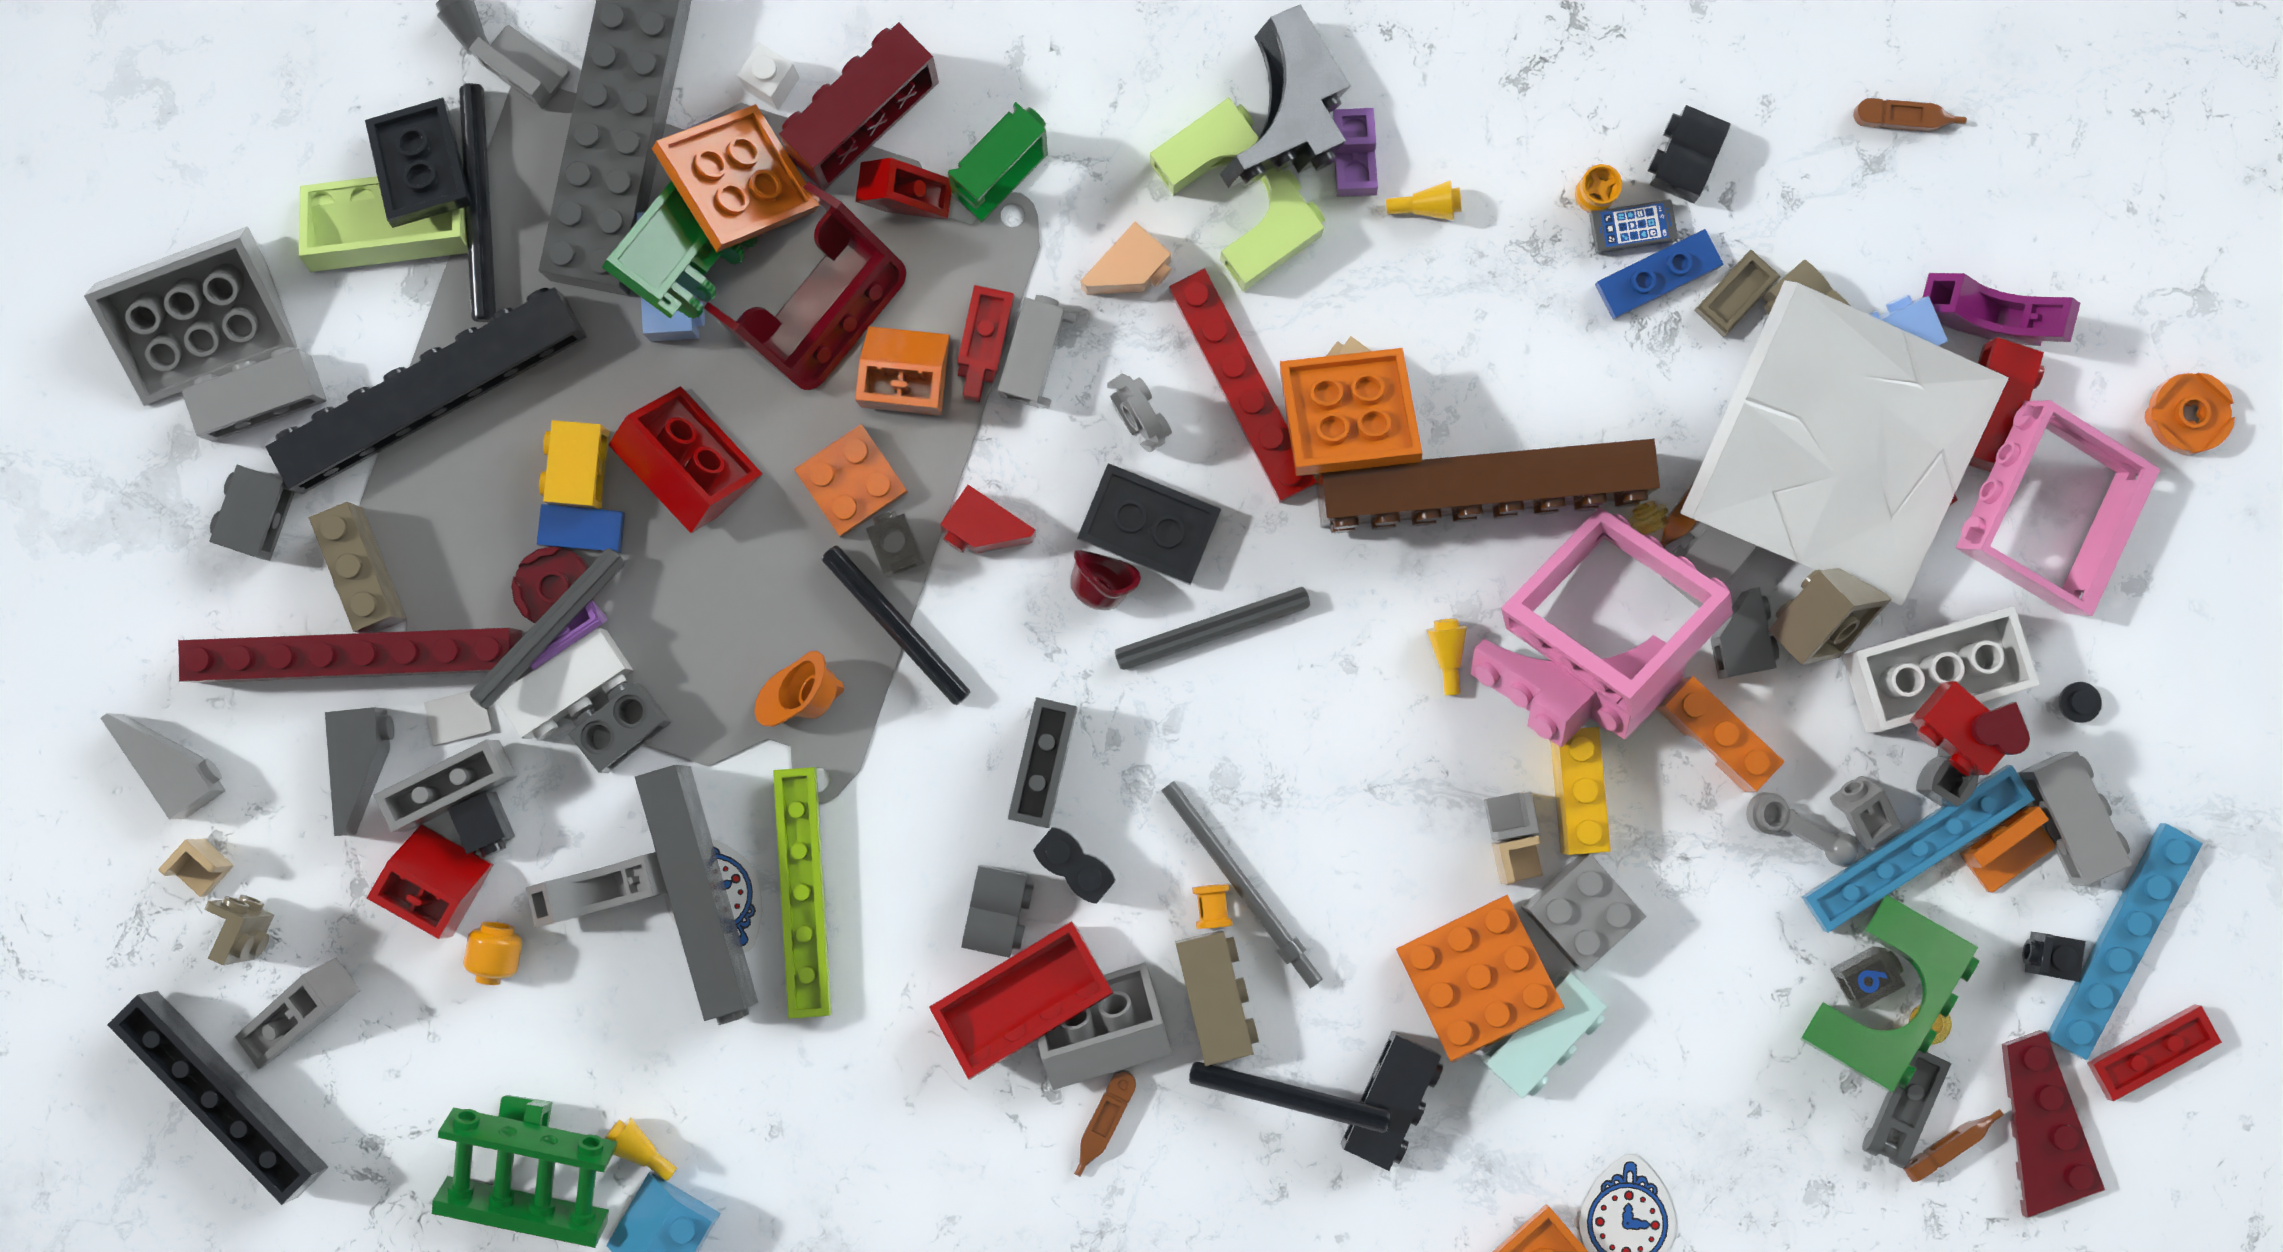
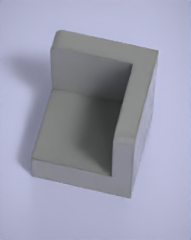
[1484,791,1540,840]

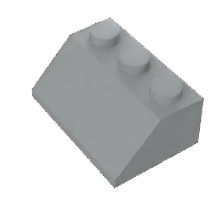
[1037,962,1173,1090]

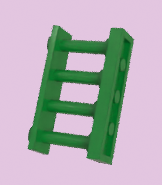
[431,1107,617,1248]

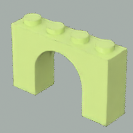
[1150,97,1325,292]

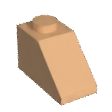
[1080,221,1172,295]

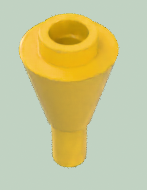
[1386,180,1462,221]
[1426,618,1467,695]
[604,1117,677,1181]

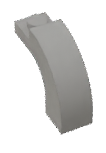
[526,852,667,928]

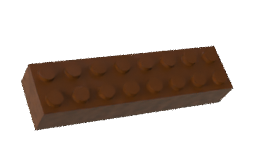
[1316,438,1660,534]

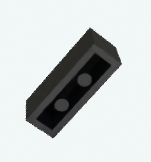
[1340,1031,1443,1171]

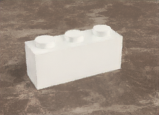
[497,628,633,741]

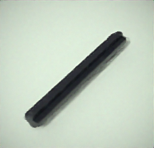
[821,545,970,705]
[1189,1062,1392,1133]

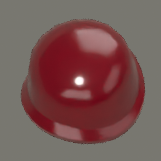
[1070,550,1141,610]

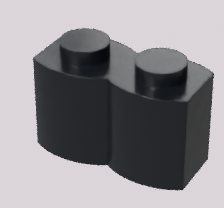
[1647,105,1731,204]
[1033,827,1116,904]

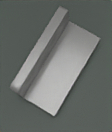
[468,25,570,109]

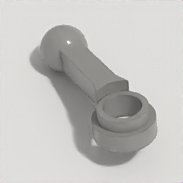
[1746,792,1858,866]

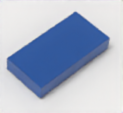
[537,504,625,553]

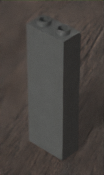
[635,765,758,1025]

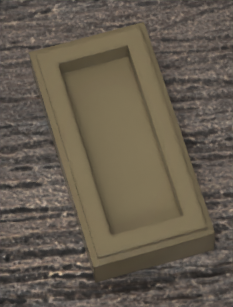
[1694,249,1781,337]

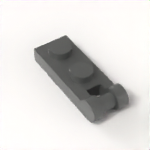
[1862,1050,1952,1168]

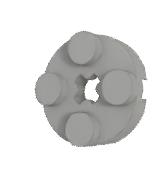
[1107,373,1172,452]

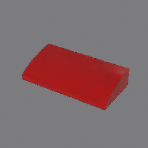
[929,921,1114,1080]

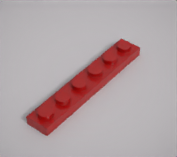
[1169,268,1317,503]

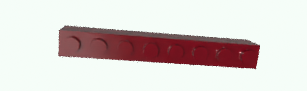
[178,628,522,683]

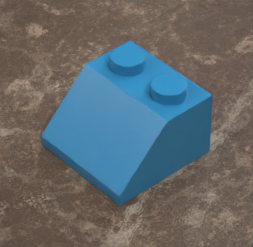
[606,1172,721,1252]

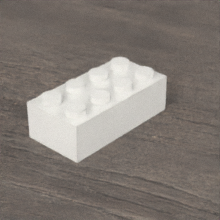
[1842,606,2040,733]

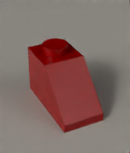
[855,157,952,219]
[940,485,1036,554]

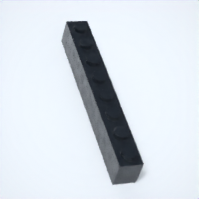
[265,287,587,494]

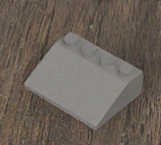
[84,226,297,406]

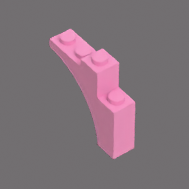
[1471,635,1686,748]

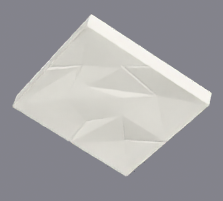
[1680,280,2009,606]

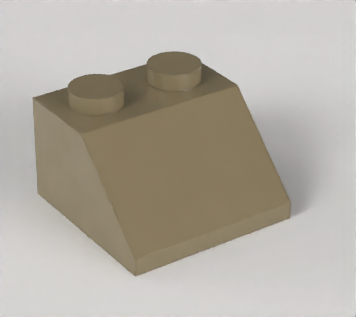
[1768,568,1892,665]

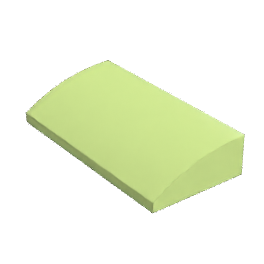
[298,176,468,272]

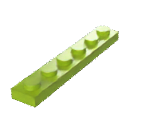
[773,767,832,1019]

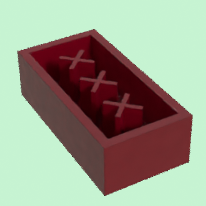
[779,22,939,191]

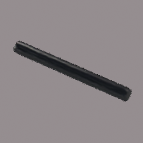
[459,83,496,322]

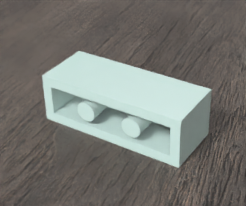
[1480,970,1608,1099]

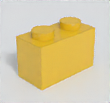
[539,420,610,509]

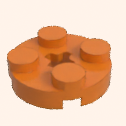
[2144,372,2235,456]

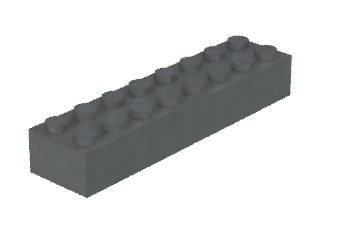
[538,0,692,296]

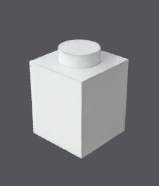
[737,42,800,111]

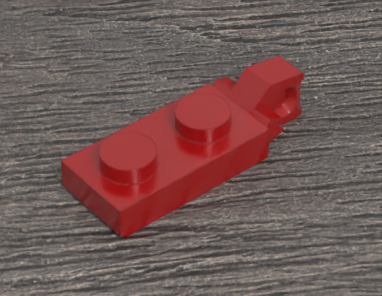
[957,285,1015,403]

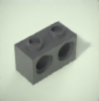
[568,682,672,773]

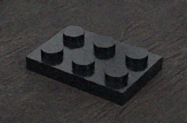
[365,97,472,228]
[1077,463,1221,586]

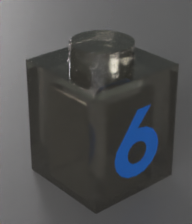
[1830,946,1906,1009]

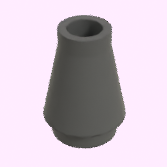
[436,0,489,55]

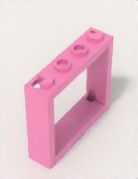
[1956,400,2161,616]
[1501,507,1733,719]

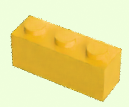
[1550,727,1611,855]

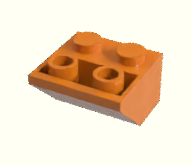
[855,326,950,416]

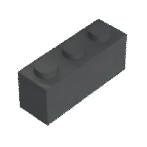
[1007,697,1078,828]

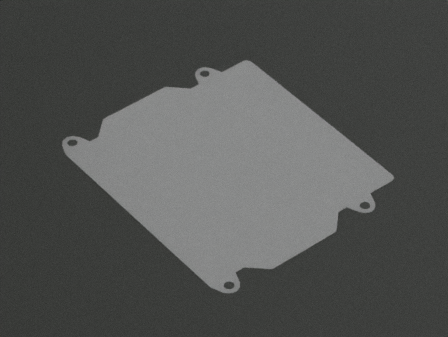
[333,87,1040,804]

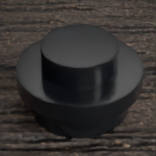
[2059,682,2102,723]

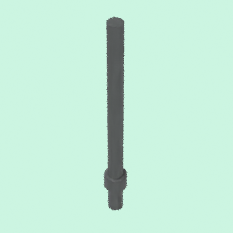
[1161,781,1323,989]

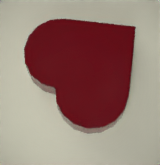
[1971,702,2030,755]

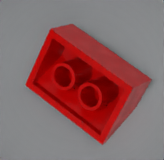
[608,386,763,533]

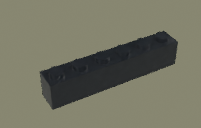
[107,991,329,1205]

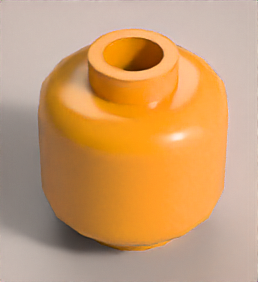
[463,921,523,985]

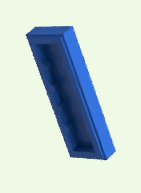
[1595,229,1724,320]

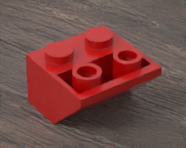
[366,824,494,939]

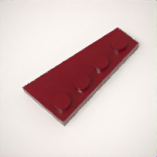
[2001,1030,2105,1218]

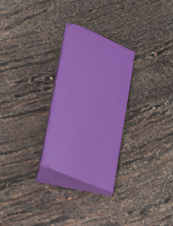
[530,600,607,670]

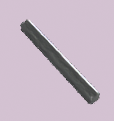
[470,548,625,709]
[1115,587,1310,670]

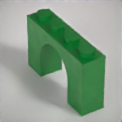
[1800,895,1980,1093]

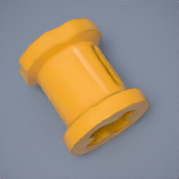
[1192,884,1233,929]

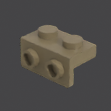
[204,895,275,965]

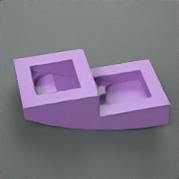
[1333,108,1378,197]

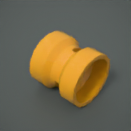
[1575,164,1623,213]

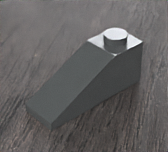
[325,707,394,836]

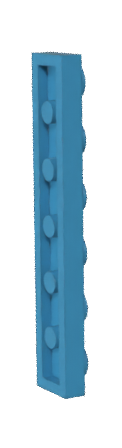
[1802,765,2035,933]
[2047,823,2203,1060]

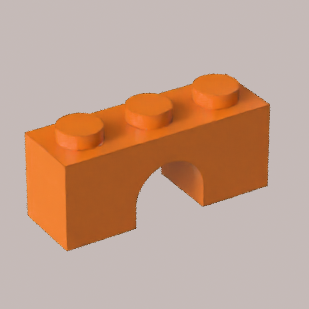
[1656,676,1785,792]

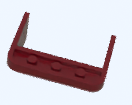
[703,181,906,390]

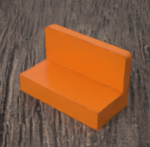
[1959,806,2055,893]

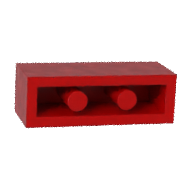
[1969,337,2045,472]

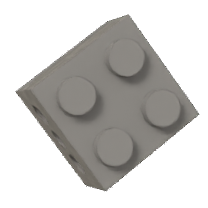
[1521,853,1647,972]

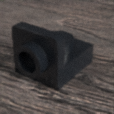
[2022,931,2086,982]

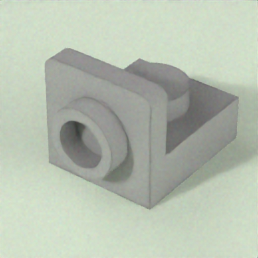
[1830,776,1902,849]

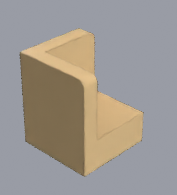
[1491,835,1543,885]
[158,838,234,897]

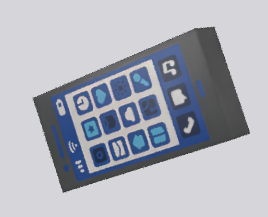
[1589,199,1678,254]

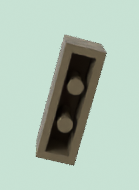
[308,502,407,633]
[1175,930,1259,1066]

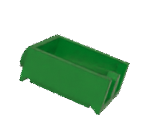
[948,102,1048,223]

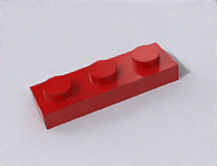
[2087,1004,2222,1101]

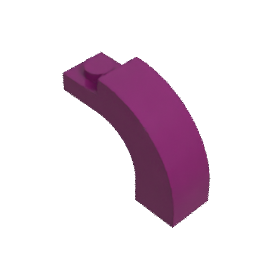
[1922,273,2081,346]

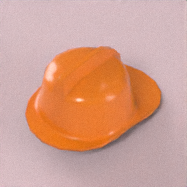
[754,651,844,727]

